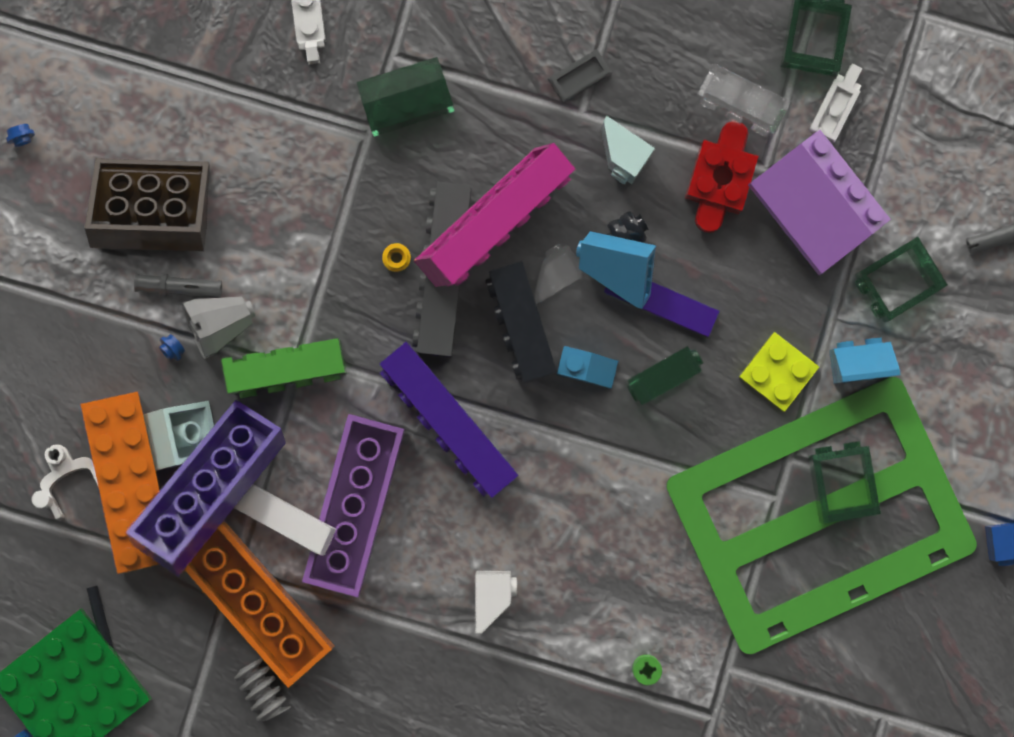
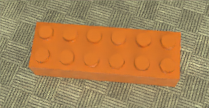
[80,392,160,574]
[184,521,335,688]

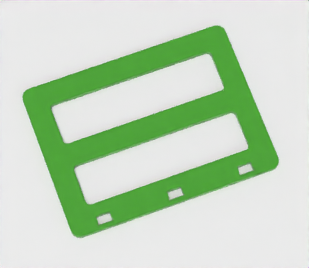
[666,377,977,654]

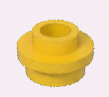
[382,243,411,272]

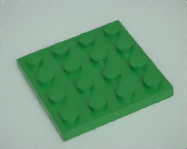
[0,608,152,737]

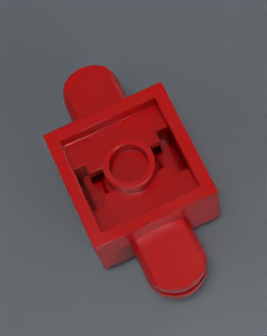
[684,121,759,233]

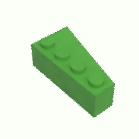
[221,338,347,399]

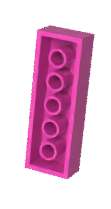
[413,143,575,287]

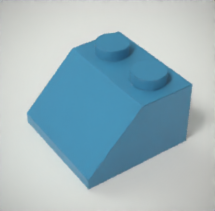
[829,337,900,384]

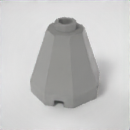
[182,297,255,359]

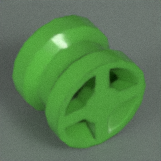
[632,654,662,685]

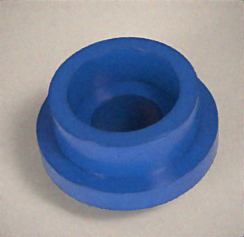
[6,124,35,147]
[159,334,185,361]

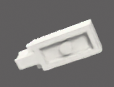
[291,0,326,65]
[808,64,862,143]

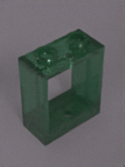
[780,0,852,77]
[855,237,948,323]
[624,346,703,407]
[808,441,881,524]

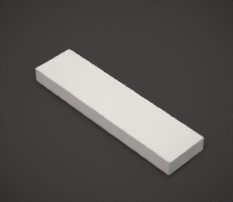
[234,484,336,556]

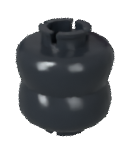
[605,211,649,243]

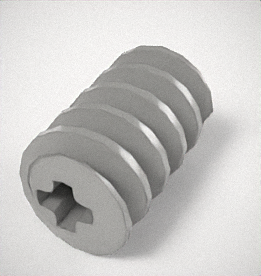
[234,658,291,722]

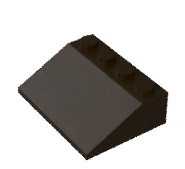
[84,158,209,251]

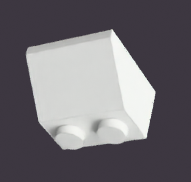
[476,571,517,633]

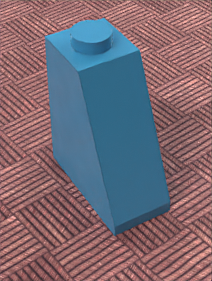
[576,231,656,309]

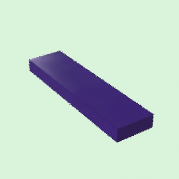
[603,282,720,338]

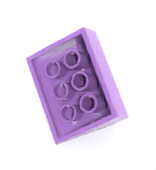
[748,129,891,275]

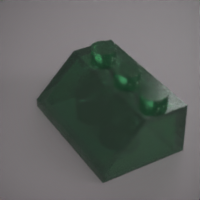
[356,57,454,136]

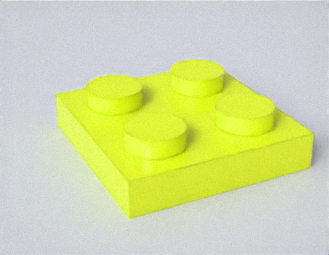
[739,332,819,412]

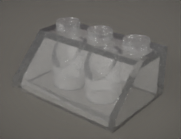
[696,63,791,137]

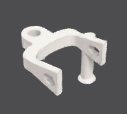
[32,445,98,521]

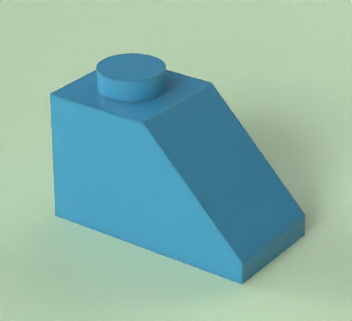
[556,346,618,389]

